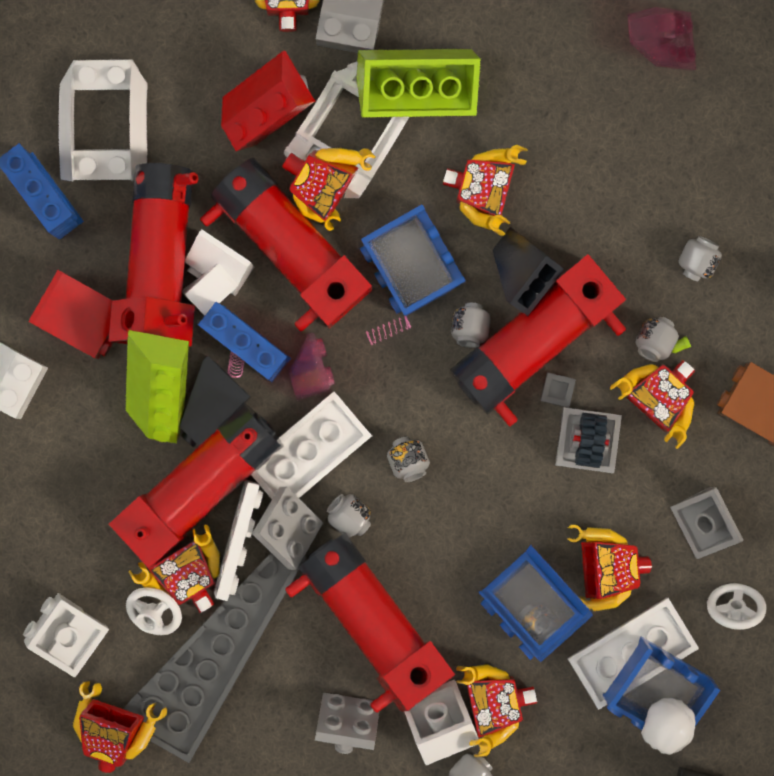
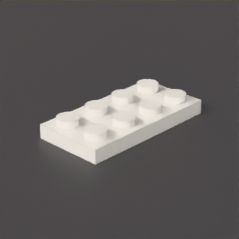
[251,392,372,499]
[214,480,263,601]
[567,597,699,710]

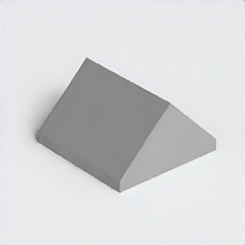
[670,487,743,559]

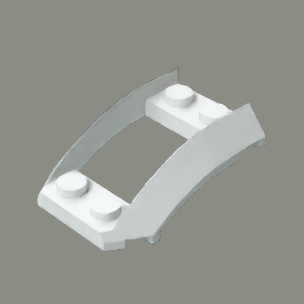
[59,59,148,182]
[284,61,409,198]

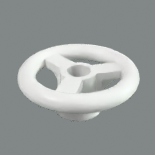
[707,583,766,630]
[126,587,182,635]

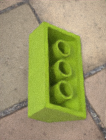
[357,49,481,117]
[126,330,189,444]

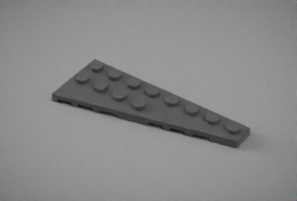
[123,553,306,763]

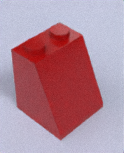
[28,270,113,359]

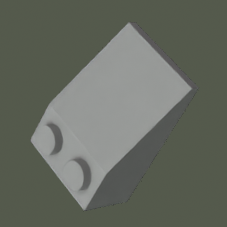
[316,0,384,53]

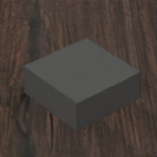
[540,372,576,408]

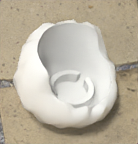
[641,698,696,755]

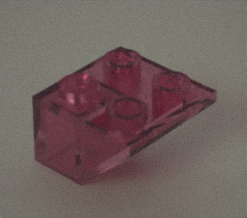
[627,7,696,71]
[289,333,335,401]

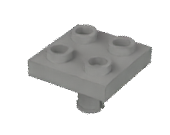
[252,487,323,570]
[315,693,380,754]

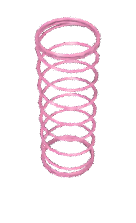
[366,316,411,345]
[227,351,245,378]

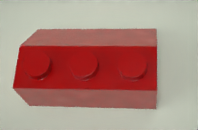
[221,51,315,151]

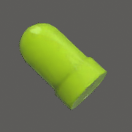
[672,336,691,353]

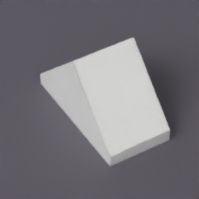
[182,263,238,316]

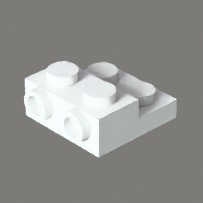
[23,593,109,677]

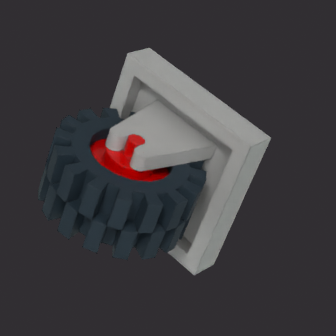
[555,407,622,473]

